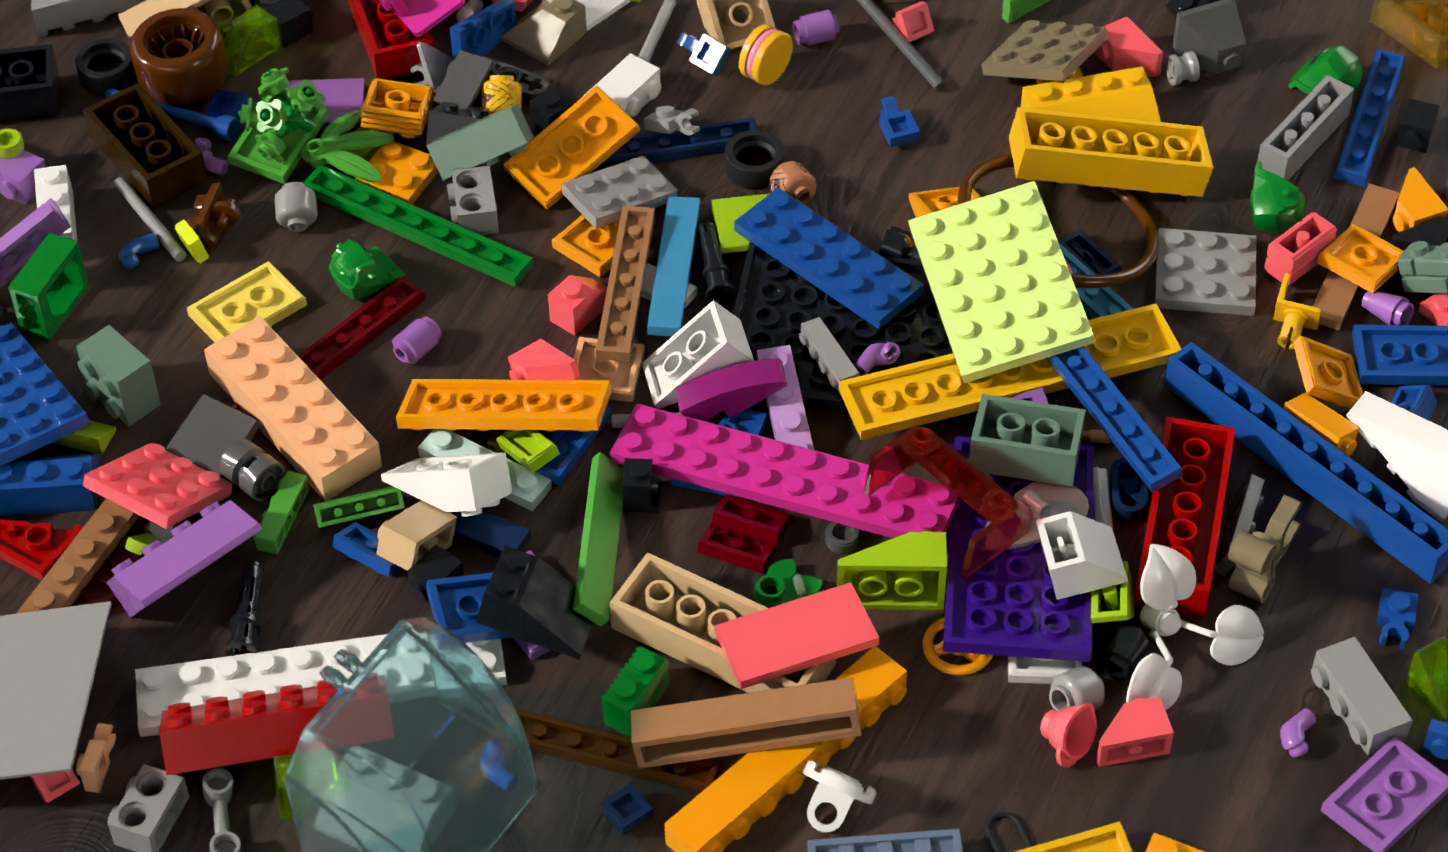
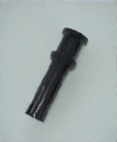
[696,222,736,306]
[225,561,264,656]

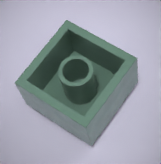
[76,325,161,427]

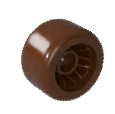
[130,8,229,107]

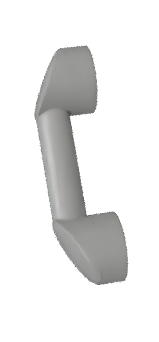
[203,768,241,852]

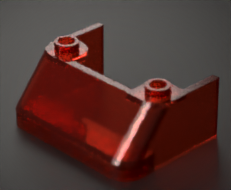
[863,427,1033,579]

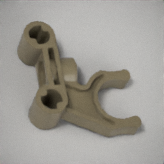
[1228,495,1301,604]

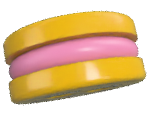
[739,24,793,86]

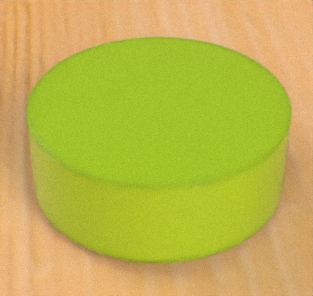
[0,128,25,159]

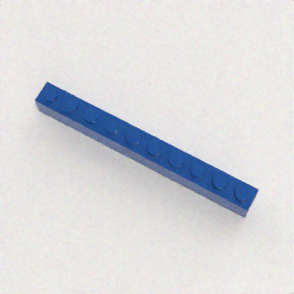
[1164,342,1448,584]

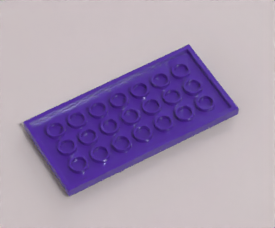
[943,436,1094,662]

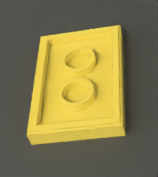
[187,261,307,343]

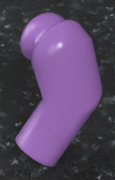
[194,138,228,175]
[854,342,900,376]
[1280,708,1316,758]

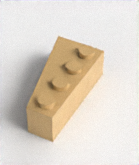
[118,0,260,41]

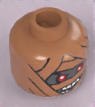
[769,161,817,205]

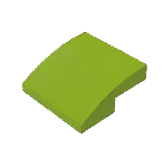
[712,193,770,254]

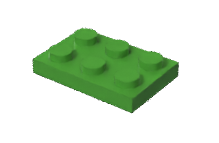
[227,98,330,184]

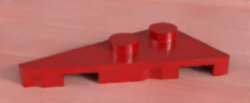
[0,519,84,581]

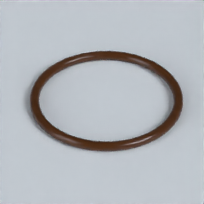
[958,154,1159,288]

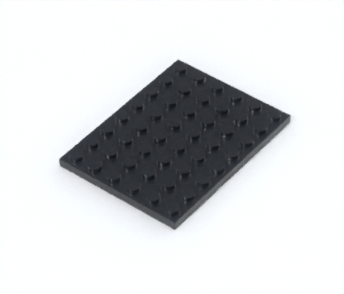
[733,242,978,427]

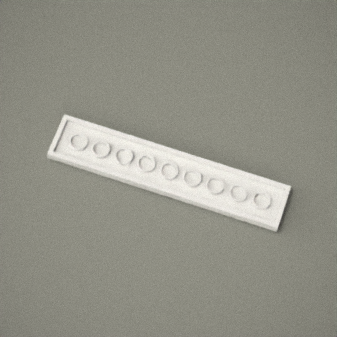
[135,627,507,737]

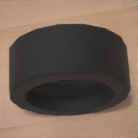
[75,38,136,95]
[725,130,785,189]

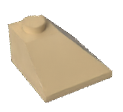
[696,0,775,49]

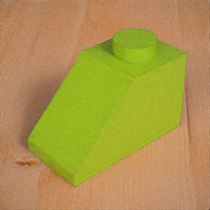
[1091,561,1134,623]

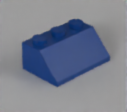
[0,452,101,516]

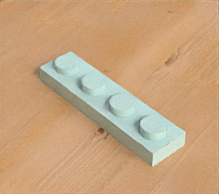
[418,429,552,512]

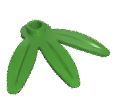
[301,110,394,183]

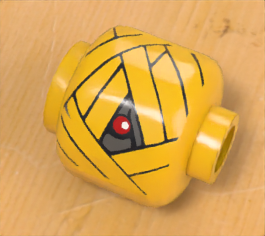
[481,75,522,114]

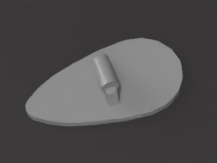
[982,481,1089,549]

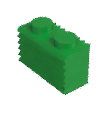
[602,647,670,737]

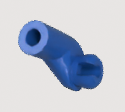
[118,233,160,270]

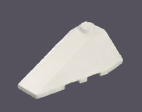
[1346,391,1448,523]

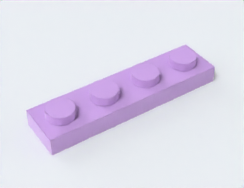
[756,345,814,450]

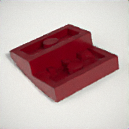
[697,494,791,574]

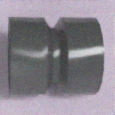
[219,438,286,501]

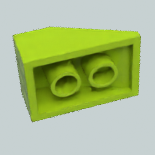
[837,531,947,610]

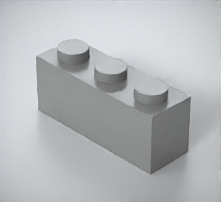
[1311,637,1413,756]

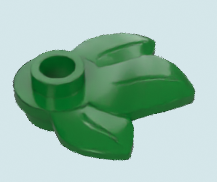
[753,559,823,608]

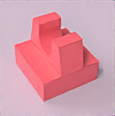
[893,2,934,42]

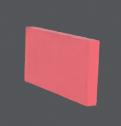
[714,582,879,689]

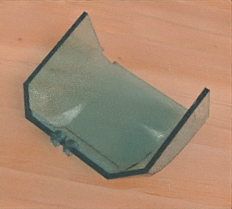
[284,616,538,852]

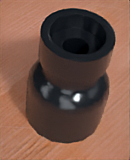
[879,226,921,260]

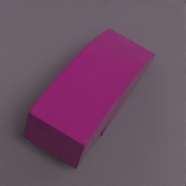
[676,358,788,421]

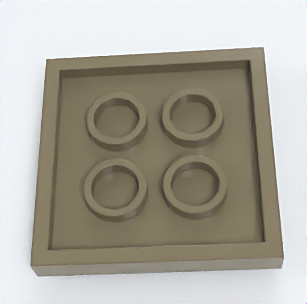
[981,20,1108,81]

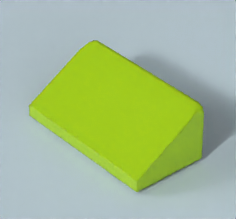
[52,420,117,455]

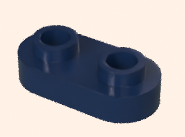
[1110,457,1148,520]

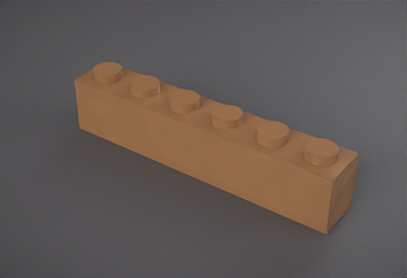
[631,677,862,769]

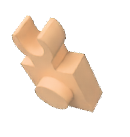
[76,723,116,793]

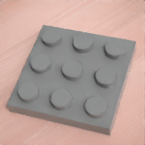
[1154,228,1256,316]

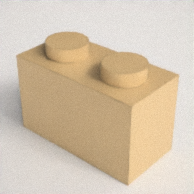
[376,500,457,571]

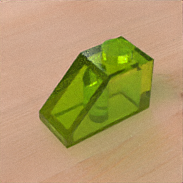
[224,5,281,76]

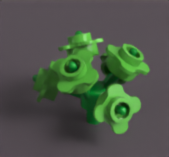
[238,67,325,163]

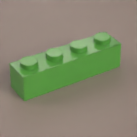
[253,471,310,555]
[313,486,405,528]

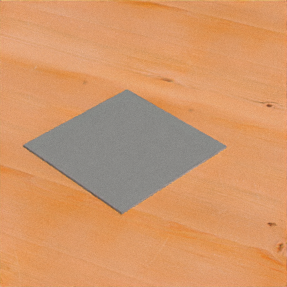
[0,601,111,780]

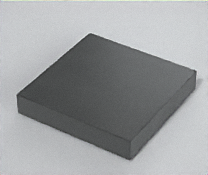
[165,394,261,479]

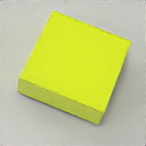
[175,219,210,264]

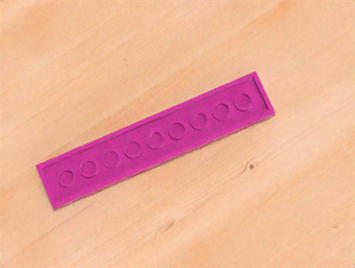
[610,403,961,538]

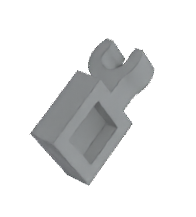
[644,106,700,135]

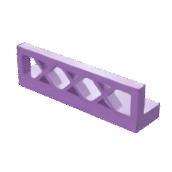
[0,198,71,283]

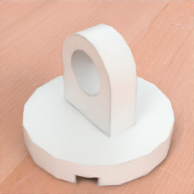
[803,760,877,833]

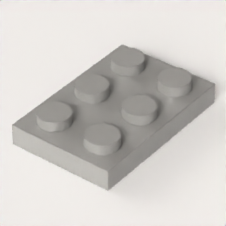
[562,156,678,229]

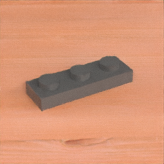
[1213,474,1265,576]

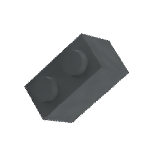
[433,50,498,110]

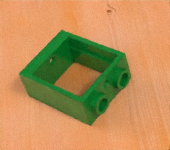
[8,233,89,341]

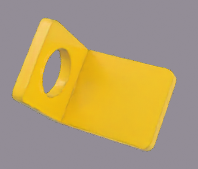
[1273,273,1322,350]

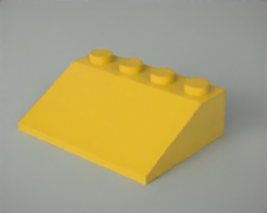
[1021,66,1161,122]

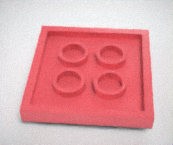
[83,443,233,529]

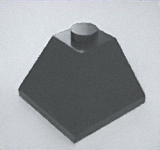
[1171,0,1246,74]

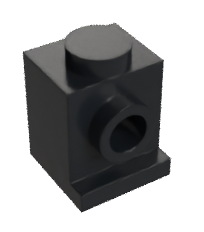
[622,458,661,513]

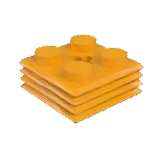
[360,78,434,138]

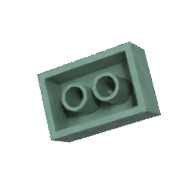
[968,394,1086,487]

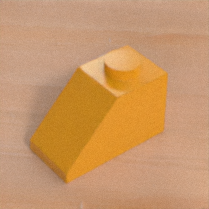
[1393,167,1448,232]

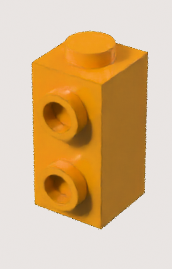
[1283,393,1360,457]

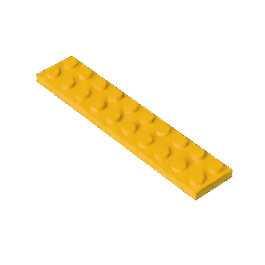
[839,304,1181,440]

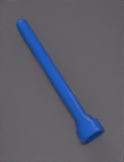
[105,89,240,142]

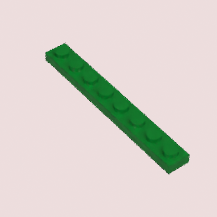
[303,164,533,287]

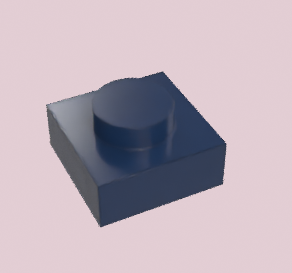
[600,783,654,836]

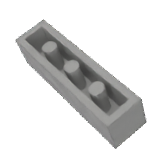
[799,317,859,394]

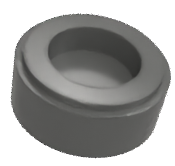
[825,522,861,554]

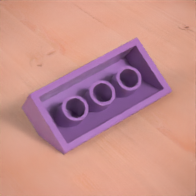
[106,500,263,618]

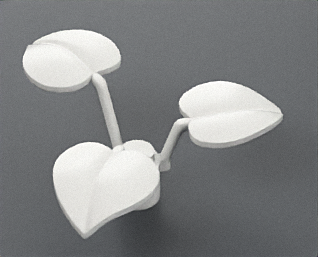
[1126,544,1264,710]

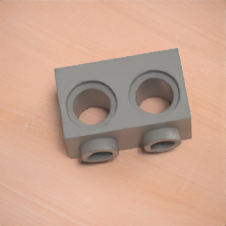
[447,165,499,235]
[108,764,190,852]

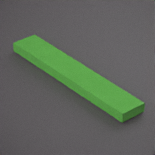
[573,452,624,626]

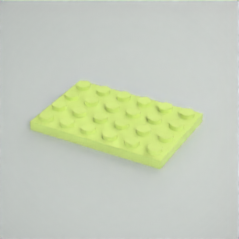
[908,181,1095,383]

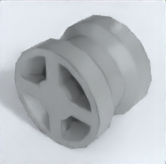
[1165,51,1200,86]

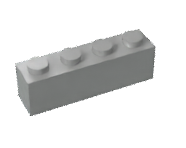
[1258,75,1354,181]

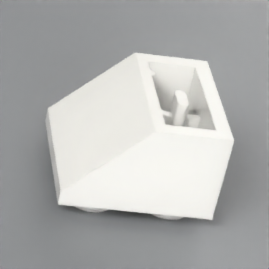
[1036,511,1128,600]

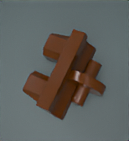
[186,182,241,247]

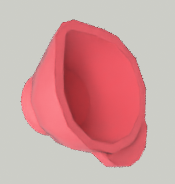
[1040,703,1097,768]

